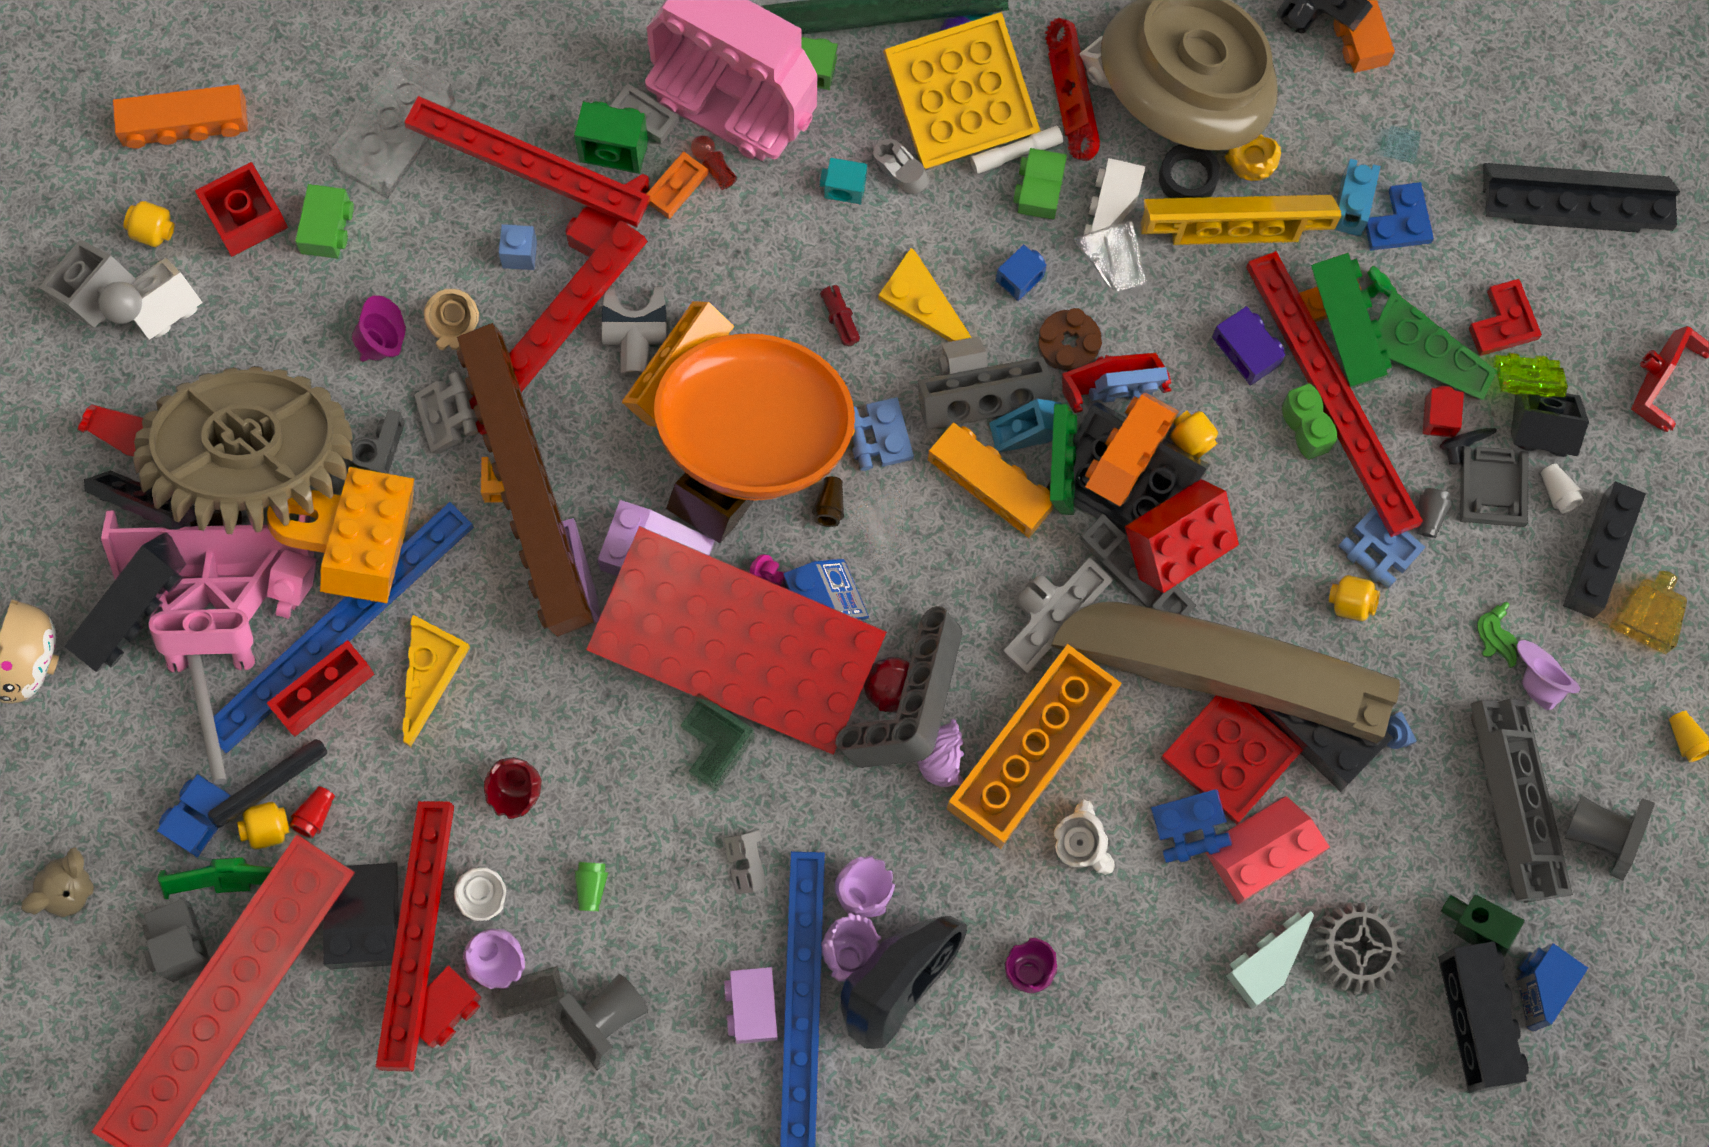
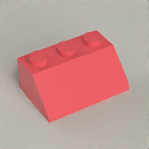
[1205,796,1330,904]

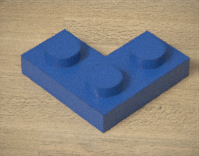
[1365,182,1434,251]

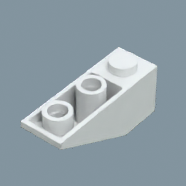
[1082,158,1145,255]

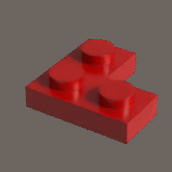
[1469,279,1542,356]

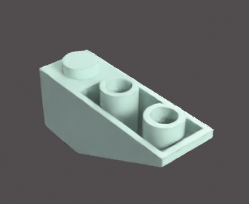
[1226,911,1314,1009]

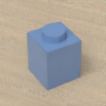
[499,224,537,270]

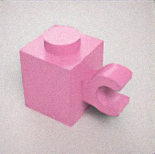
[267,550,316,619]

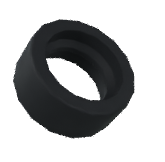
[1159,144,1220,198]

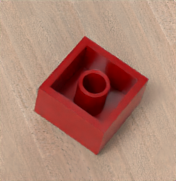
[195,162,288,257]

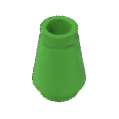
[574,862,609,911]

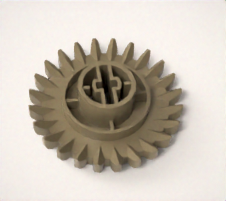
[133,366,353,534]

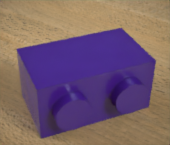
[1212,306,1285,386]

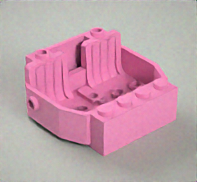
[645,0,817,161]

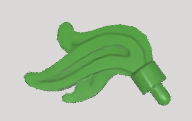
[1477,602,1518,668]

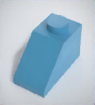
[989,399,1062,453]

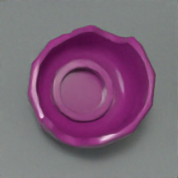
[1004,938,1057,993]

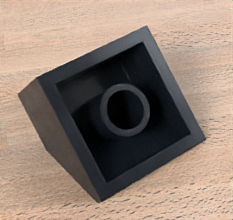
[1511,384,1589,457]

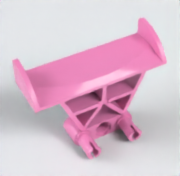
[101,510,314,672]

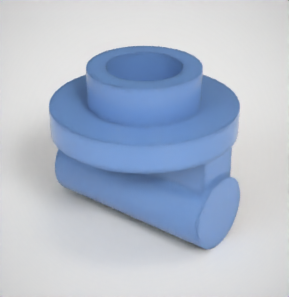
[1386,712,1417,749]

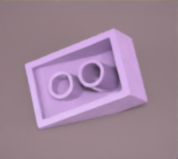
[598,500,715,576]

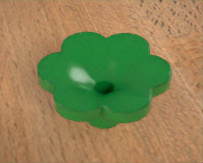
[1365,266,1397,298]

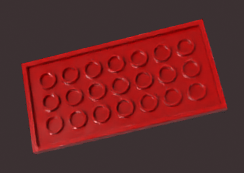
[586,526,887,755]

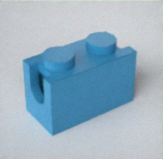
[1332,159,1381,236]

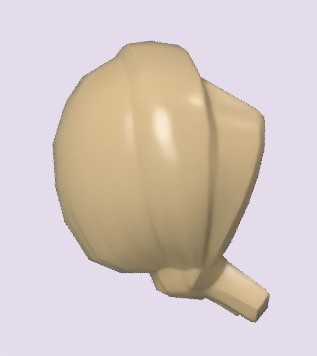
[424,289,479,350]

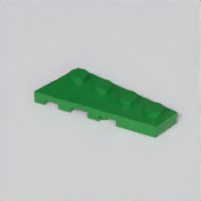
[1377,290,1497,401]

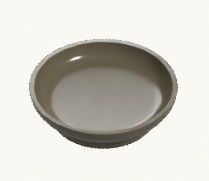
[1101,0,1278,150]

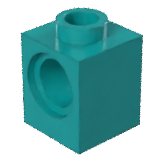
[819,157,867,205]

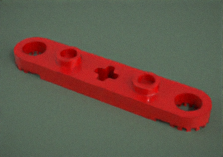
[1045,17,1100,161]

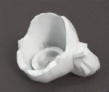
[1054,799,1115,875]

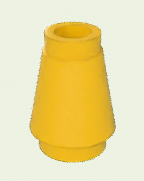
[1669,711,1709,762]

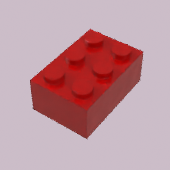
[1125,479,1239,593]

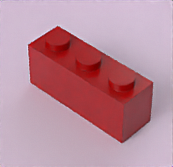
[267,640,375,737]

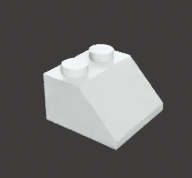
[132,258,203,340]

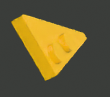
[878,248,972,342]
[402,615,470,747]

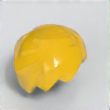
[1225,134,1281,181]

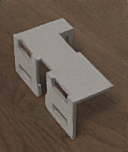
[724,830,766,895]

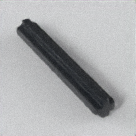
[208,739,327,828]

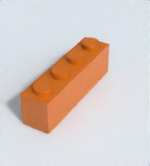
[1334,0,1395,73]
[113,84,248,149]

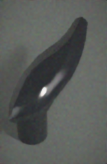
[1439,428,1497,465]

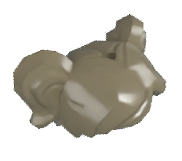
[21,847,94,918]

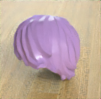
[917,719,964,787]
[821,913,882,982]

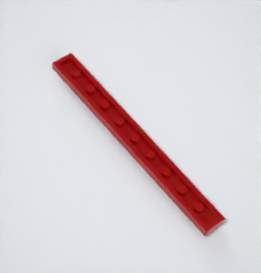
[1246,251,1423,537]

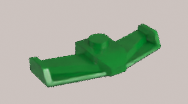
[157,857,274,900]

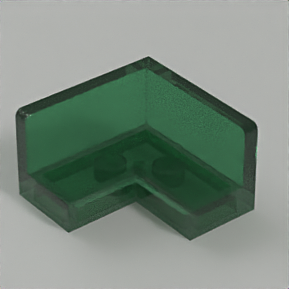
[680,693,755,792]

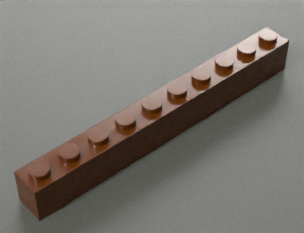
[456,323,594,637]

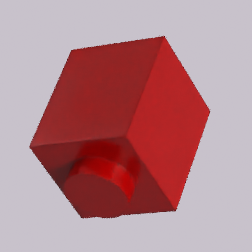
[1422,386,1464,438]

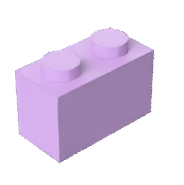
[724,967,778,1044]

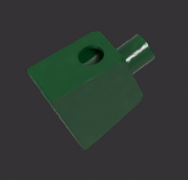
[1440,894,1525,958]

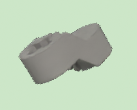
[873,139,929,194]

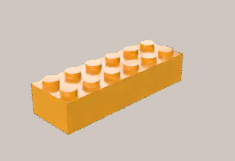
[946,644,1122,849]

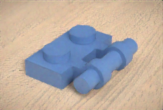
[1089,367,1169,403]
[852,397,914,471]
[1338,507,1426,589]

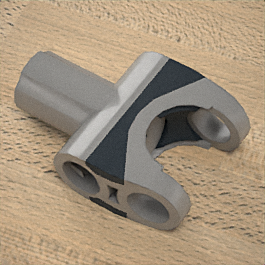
[602,286,668,380]

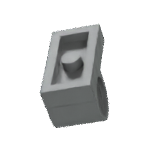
[351,409,405,474]

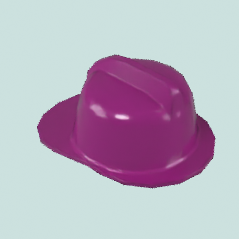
[352,295,406,362]

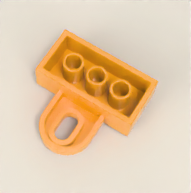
[267,467,415,603]

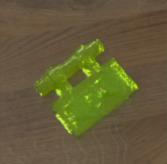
[1493,353,1568,397]

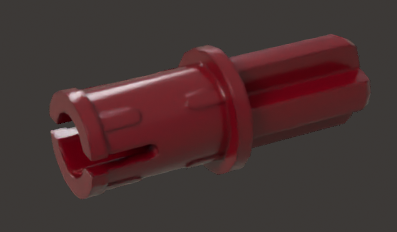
[820,285,860,347]

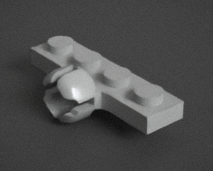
[1001,557,1113,675]

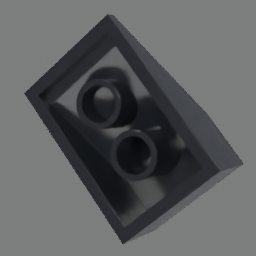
[323,863,399,970]

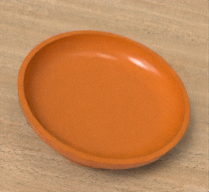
[654,333,855,500]

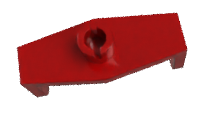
[1631,326,1709,432]
[1062,353,1171,413]
[77,404,143,457]

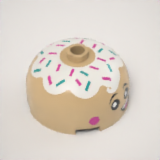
[0,600,59,704]

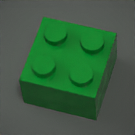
[574,101,648,174]

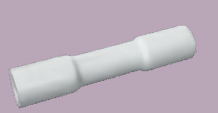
[970,125,1063,175]

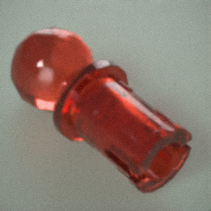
[691,135,737,190]

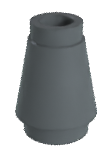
[1417,488,1452,538]

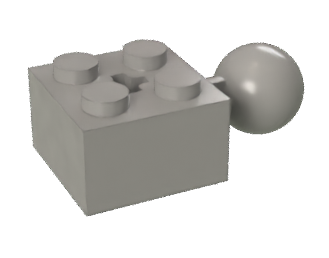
[38,239,142,328]

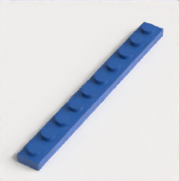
[213,502,474,754]
[780,851,825,1147]

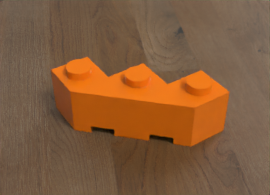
[1085,392,1179,506]

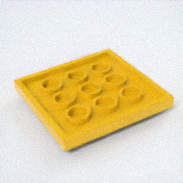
[883,12,1041,170]

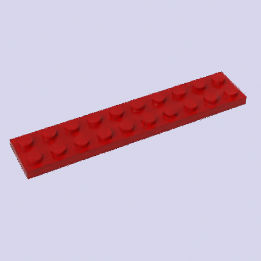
[91,834,355,1147]

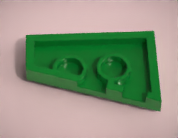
[1050,404,1078,515]

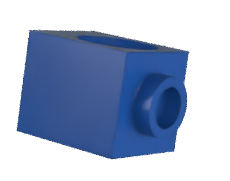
[995,244,1047,301]

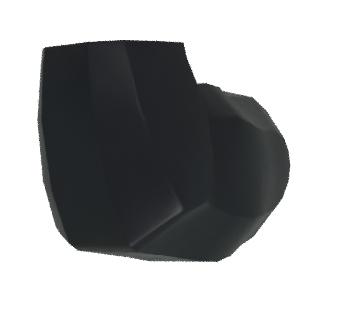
[840,916,967,1049]

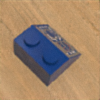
[783,559,869,621]
[1516,943,1588,1032]

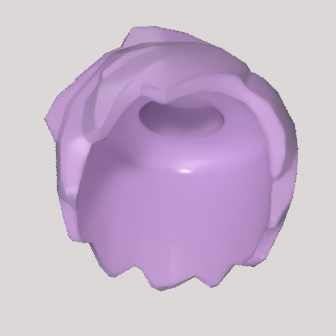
[835,856,895,918]
[463,929,525,989]

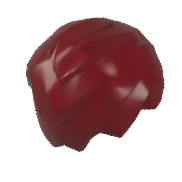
[864,657,910,713]
[484,757,542,819]

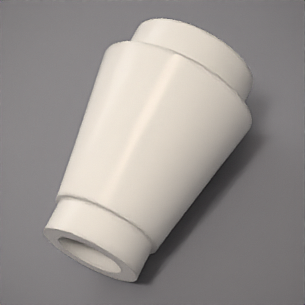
[1540,464,1584,513]

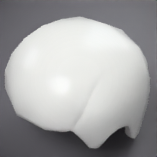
[454,867,506,921]

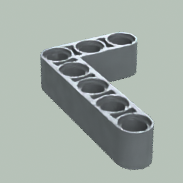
[835,606,962,768]

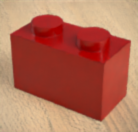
[419,965,482,1048]

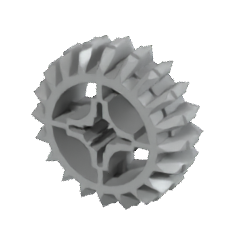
[1312,902,1407,995]

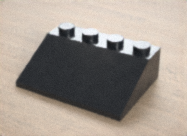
[1046,402,1210,535]

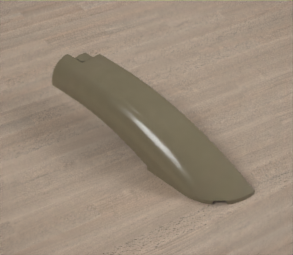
[1051,602,1400,743]

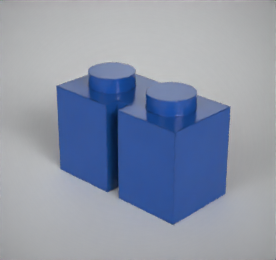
[157,774,231,858]

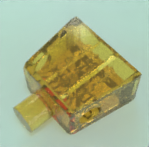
[1609,571,1687,655]

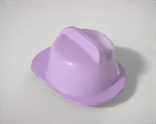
[1516,640,1581,710]

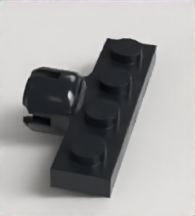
[1277,0,1373,34]
[84,470,197,530]

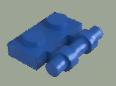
[1151,789,1232,863]

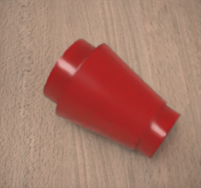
[289,786,335,839]

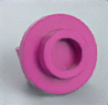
[750,554,784,585]

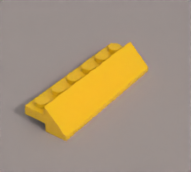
[1141,195,1341,245]

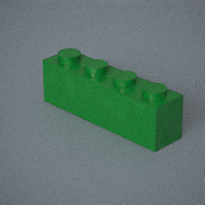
[1311,253,1392,389]

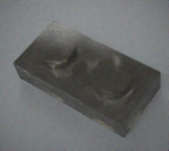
[491,966,565,1020]

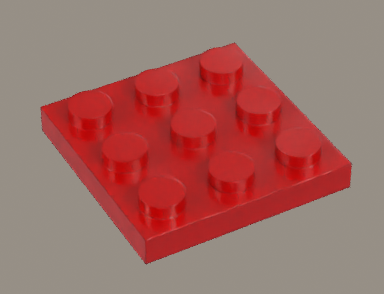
[1161,695,1303,825]

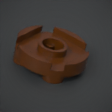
[1038,308,1102,372]

